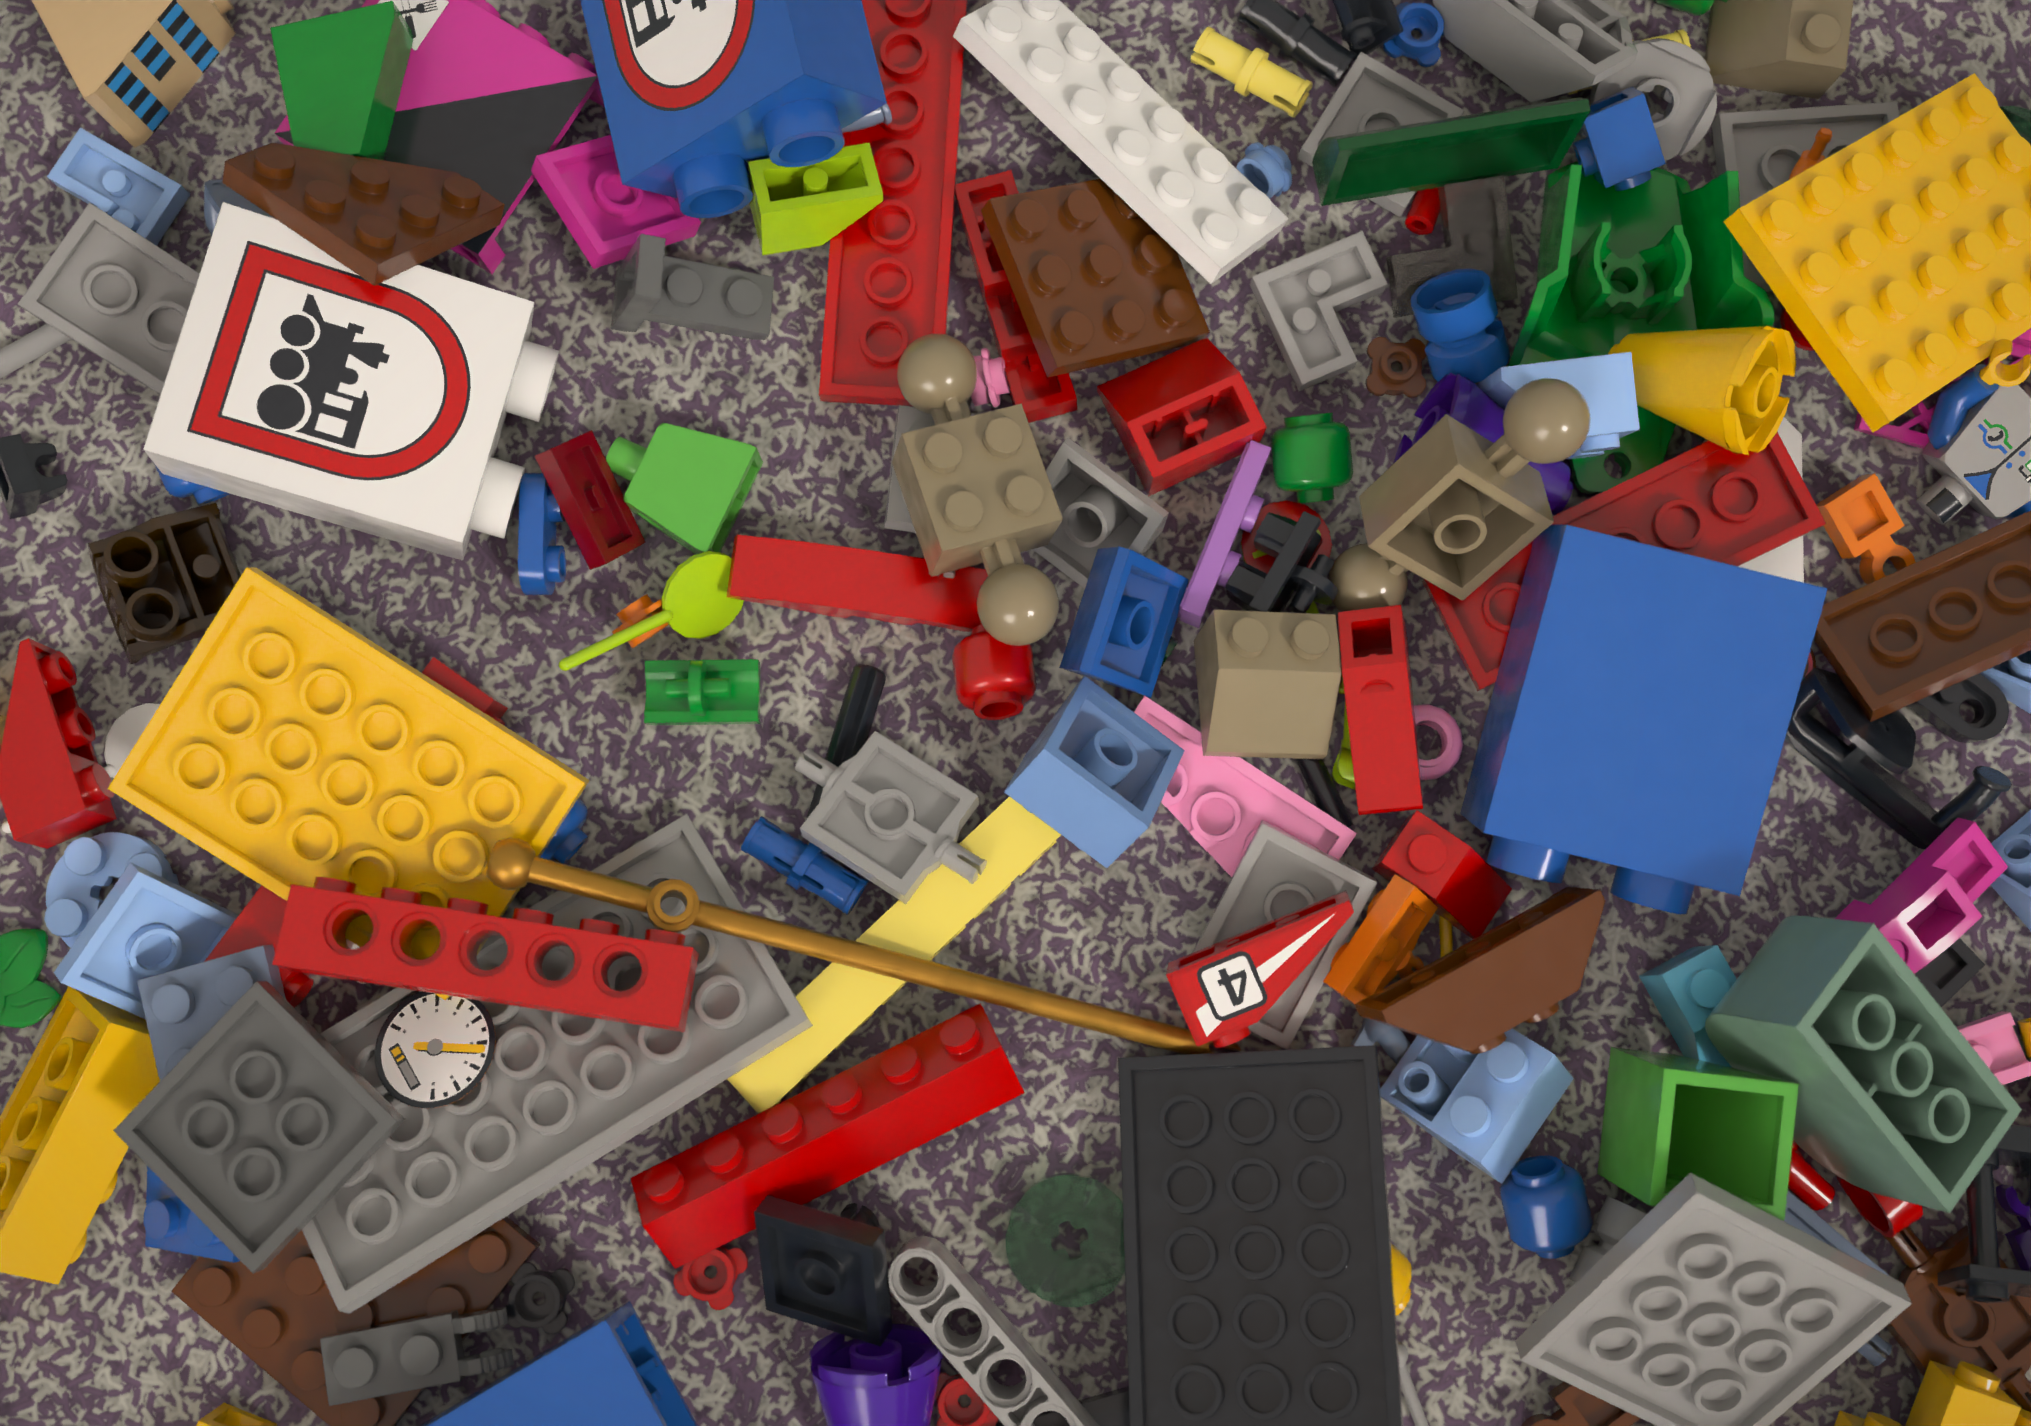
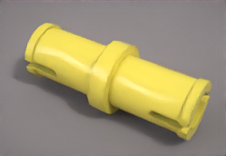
[1191,26,1313,118]

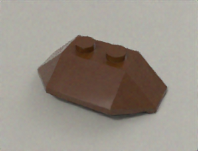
[1354,887,1606,1054]

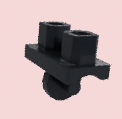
[1225,511,1339,613]

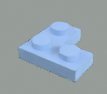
[47,127,191,246]

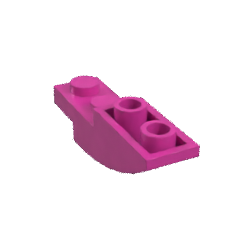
[1835,817,2008,974]

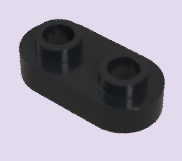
[1908,673,2009,743]

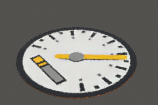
[375,991,496,1108]

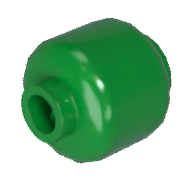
[1271,412,1353,503]

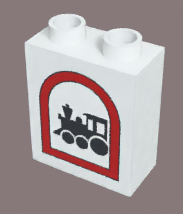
[143,202,559,560]

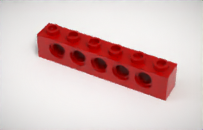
[272,877,699,1032]

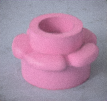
[971,348,1010,407]

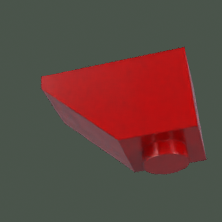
[1372,810,1512,939]

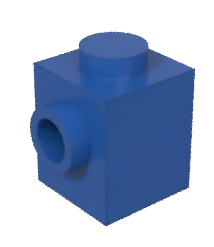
[1573,87,1666,191]

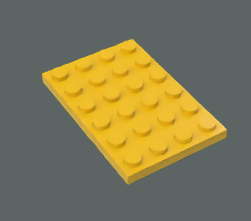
[1723,73,2031,432]
[108,567,590,1000]

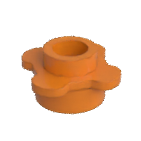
[612,594,669,649]

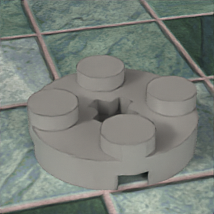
[1590,38,1717,161]

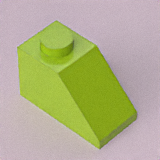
[748,143,883,256]

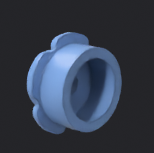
[1236,142,1292,199]

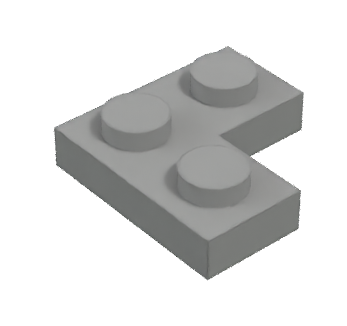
[1250,231,1388,391]

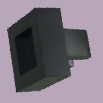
[0,434,68,519]

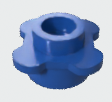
[1383,2,1444,67]

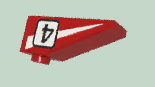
[1166,890,1354,1048]

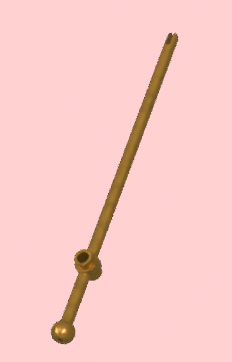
[487,838,1241,1055]

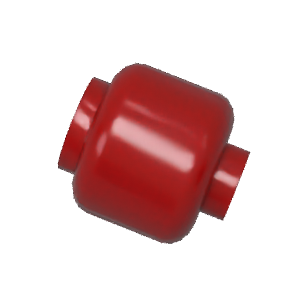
[952,625,1037,720]

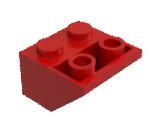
[1097,337,1267,497]

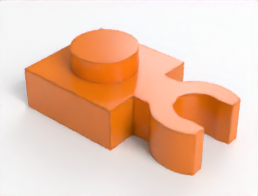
[1816,473,1916,585]

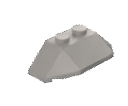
[1432,0,1638,102]

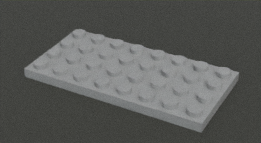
[302,814,813,1314]

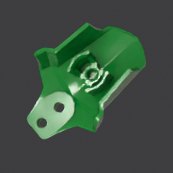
[1507,161,1774,495]

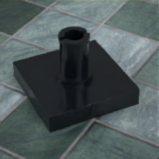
[754,1195,893,1347]

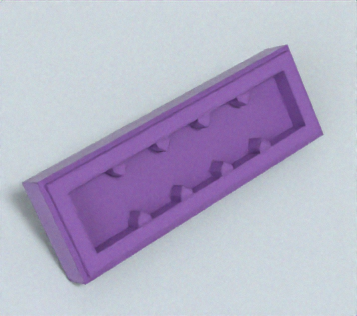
[1178,440,1271,628]

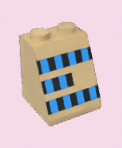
[32,0,236,148]

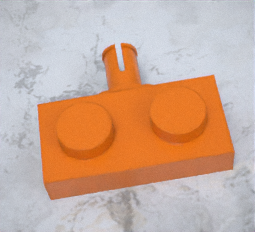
[1323,874,1438,1004]

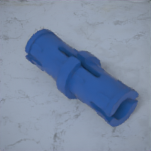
[741,816,869,915]

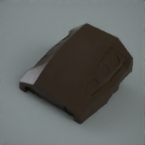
[88,502,241,664]

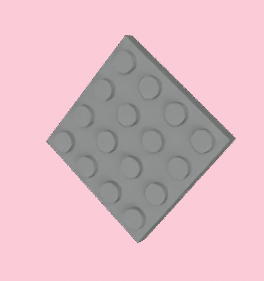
[1516,1173,1912,1426]

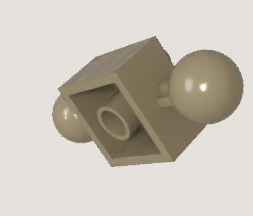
[892,334,1063,646]
[1328,378,1591,612]

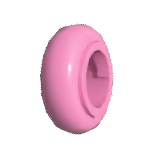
[1414,704,1463,781]

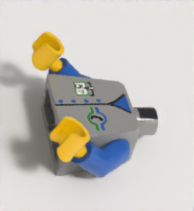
[1916,339,2031,525]

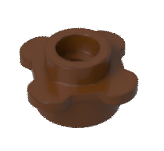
[1365,337,1427,398]

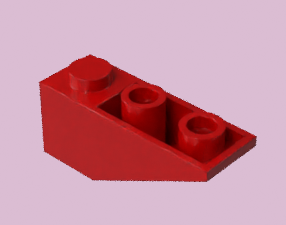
[1338,605,1423,815]
[0,638,117,849]

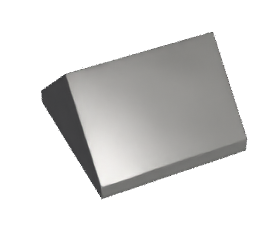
[1032,438,1169,589]

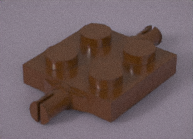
[1883,1225,2031,1412]

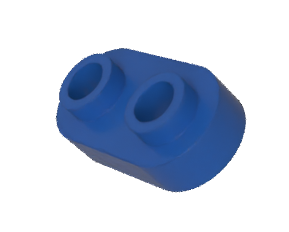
[518,473,566,595]

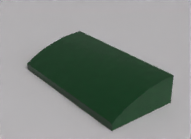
[1312,97,1591,206]

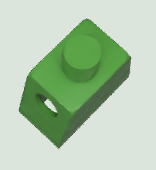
[606,423,763,555]

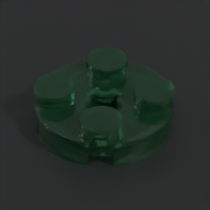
[1005,1173,1125,1307]

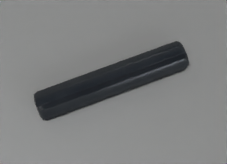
[806,664,886,820]

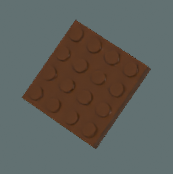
[171,1216,541,1426]

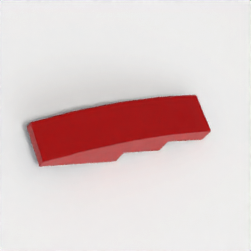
[955,170,1077,423]
[727,535,988,632]

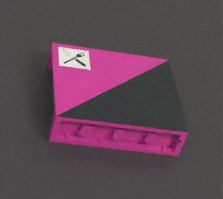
[274,0,604,274]

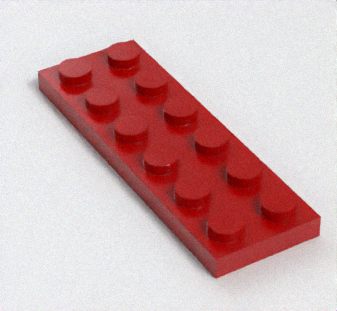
[1422,432,1826,691]

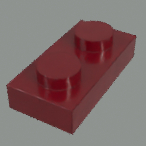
[535,430,646,570]

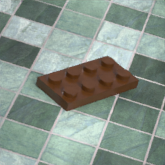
[1813,510,2031,722]

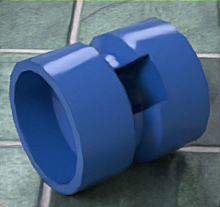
[1411,269,1510,383]

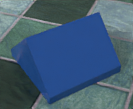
[1059,546,1189,698]

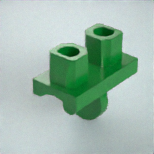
[644,659,760,725]

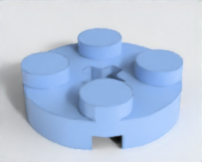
[44,832,180,948]

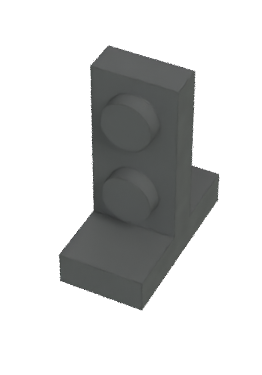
[611,234,774,340]

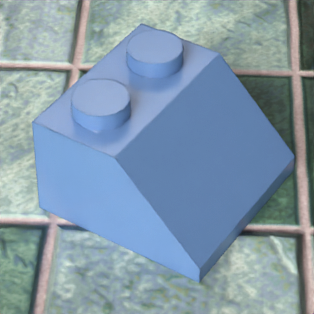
[1004,675,1185,868]

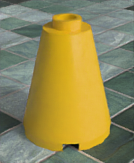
[1608,326,1796,455]

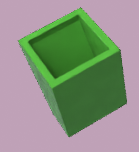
[1597,1047,1799,1221]

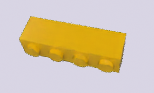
[0,986,160,1285]

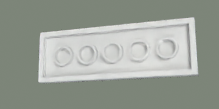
[953,0,1289,284]

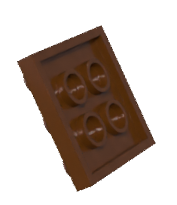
[981,179,1210,378]

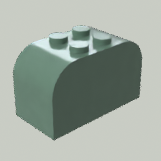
[1705,915,2022,1213]

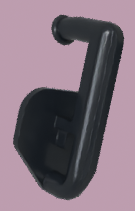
[1787,668,2012,849]

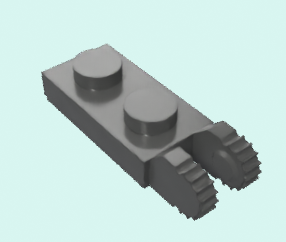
[320,1307,514,1406]

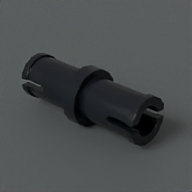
[1237,0,1357,87]

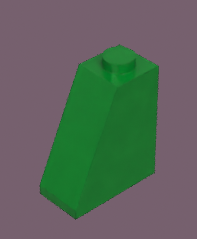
[270,1,413,160]

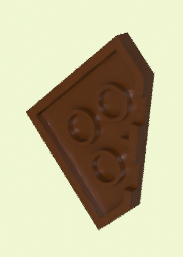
[222,143,505,286]

